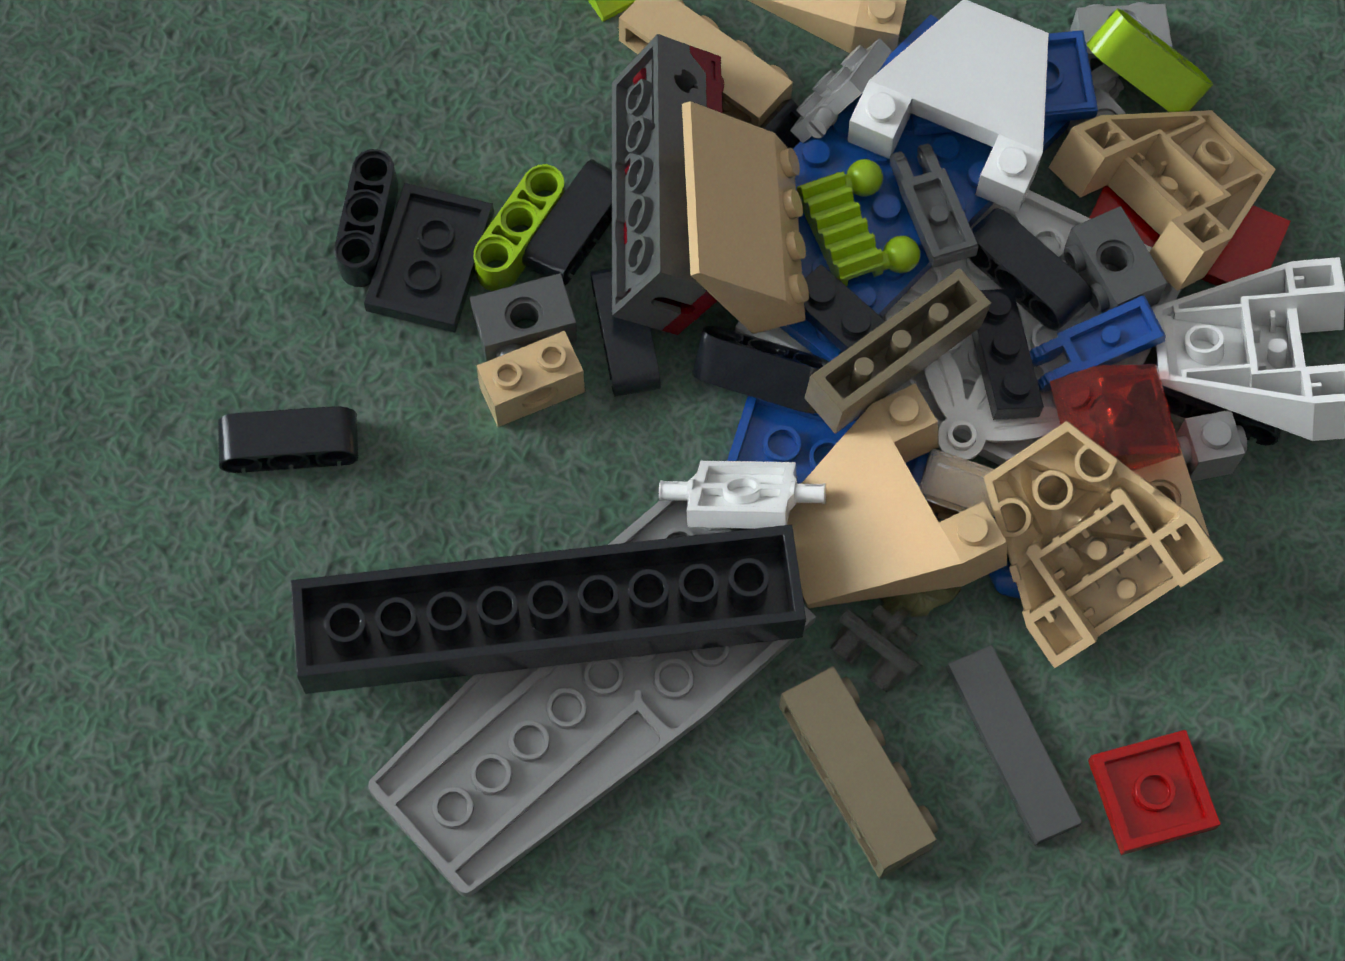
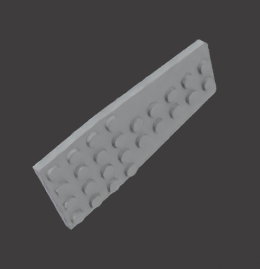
[368,500,816,897]

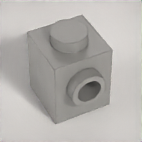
[1173,410,1247,481]

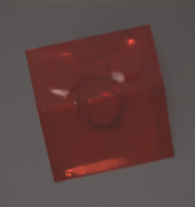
[1050,364,1181,471]

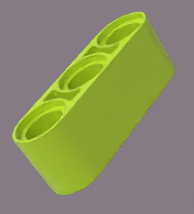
[1086,8,1213,112]
[474,164,565,291]

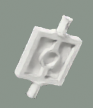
[659,461,826,531]

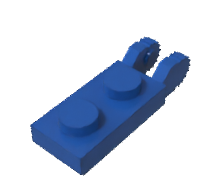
[1029,295,1166,393]

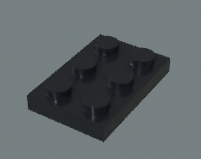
[364,183,494,332]

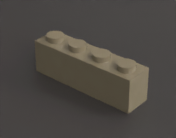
[805,268,991,434]
[779,666,938,879]

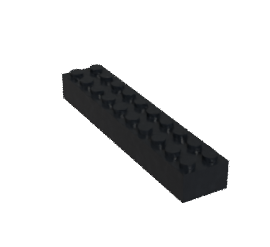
[291,525,806,694]

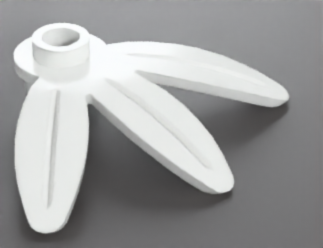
[924,351,1072,461]

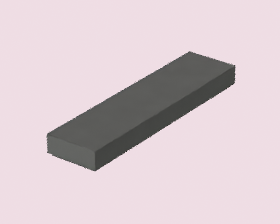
[946,645,1082,846]

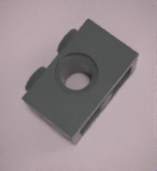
[1064,206,1168,313]
[470,273,577,362]

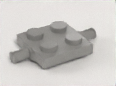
[790,38,892,143]

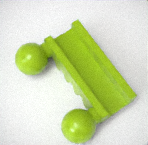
[797,159,920,286]

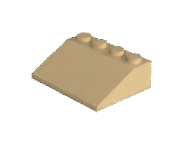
[682,101,809,334]

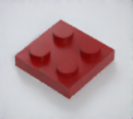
[1088,730,1221,855]

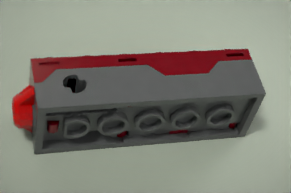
[612,34,724,335]

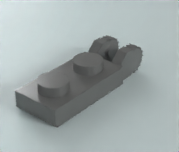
[890,143,978,268]

